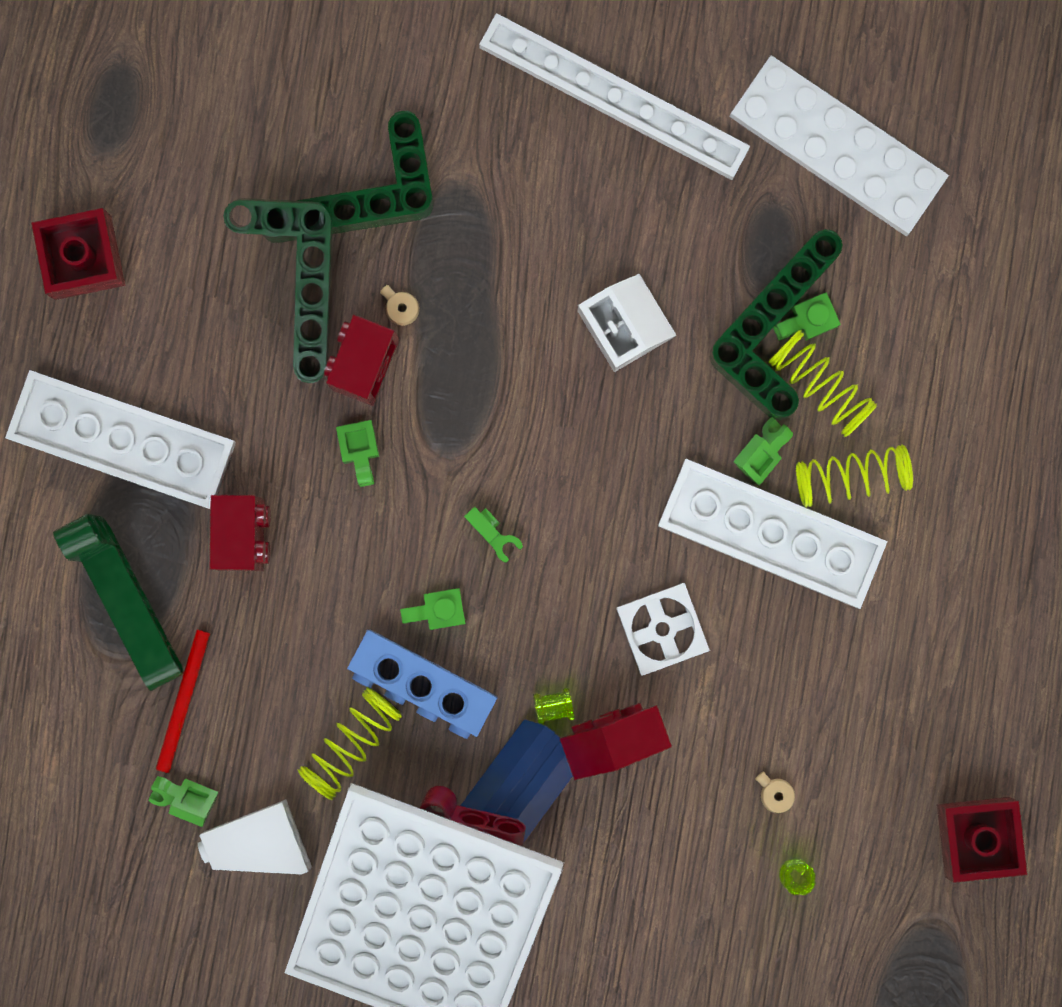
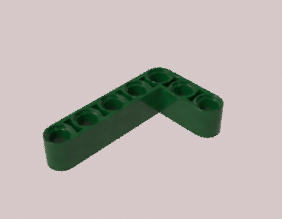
[263,111,433,243]
[223,198,333,383]
[709,229,843,420]
[53,513,184,691]

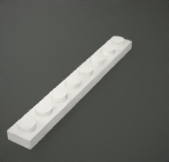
[479,13,750,180]

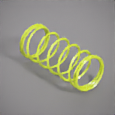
[768,330,877,437]
[796,444,913,508]
[298,687,402,800]

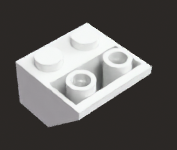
[578,274,676,372]

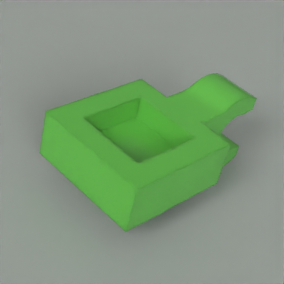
[773,292,841,341]
[733,417,793,486]
[336,420,379,487]
[464,507,523,563]
[400,588,465,630]
[148,776,218,827]

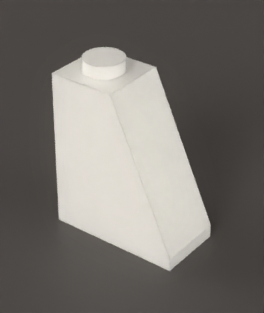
[198,800,312,874]

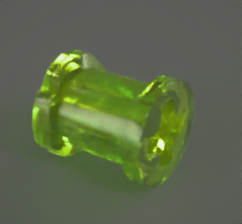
[533,688,575,725]
[779,858,816,895]

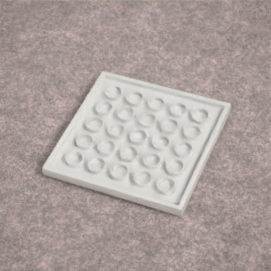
[285,783,564,1007]

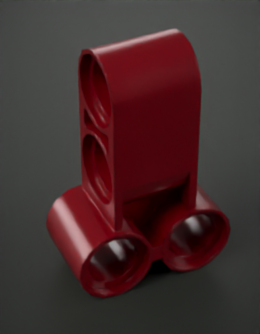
[419,786,526,847]

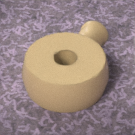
[380,285,420,326]
[755,771,795,813]

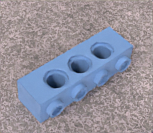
[347,629,498,739]

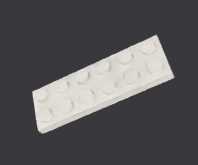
[730,55,949,236]
[5,370,236,509]
[658,459,888,609]

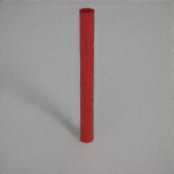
[156,629,210,773]

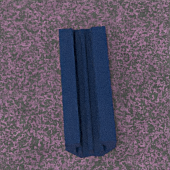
[460,719,573,843]

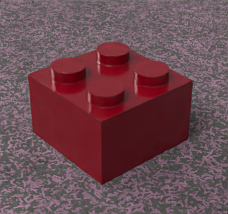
[31,208,125,300]
[324,314,399,406]
[210,495,271,571]
[560,703,672,780]
[937,797,1027,883]

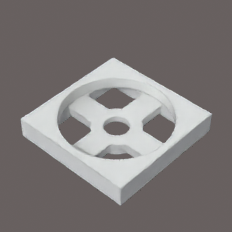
[616,583,710,676]

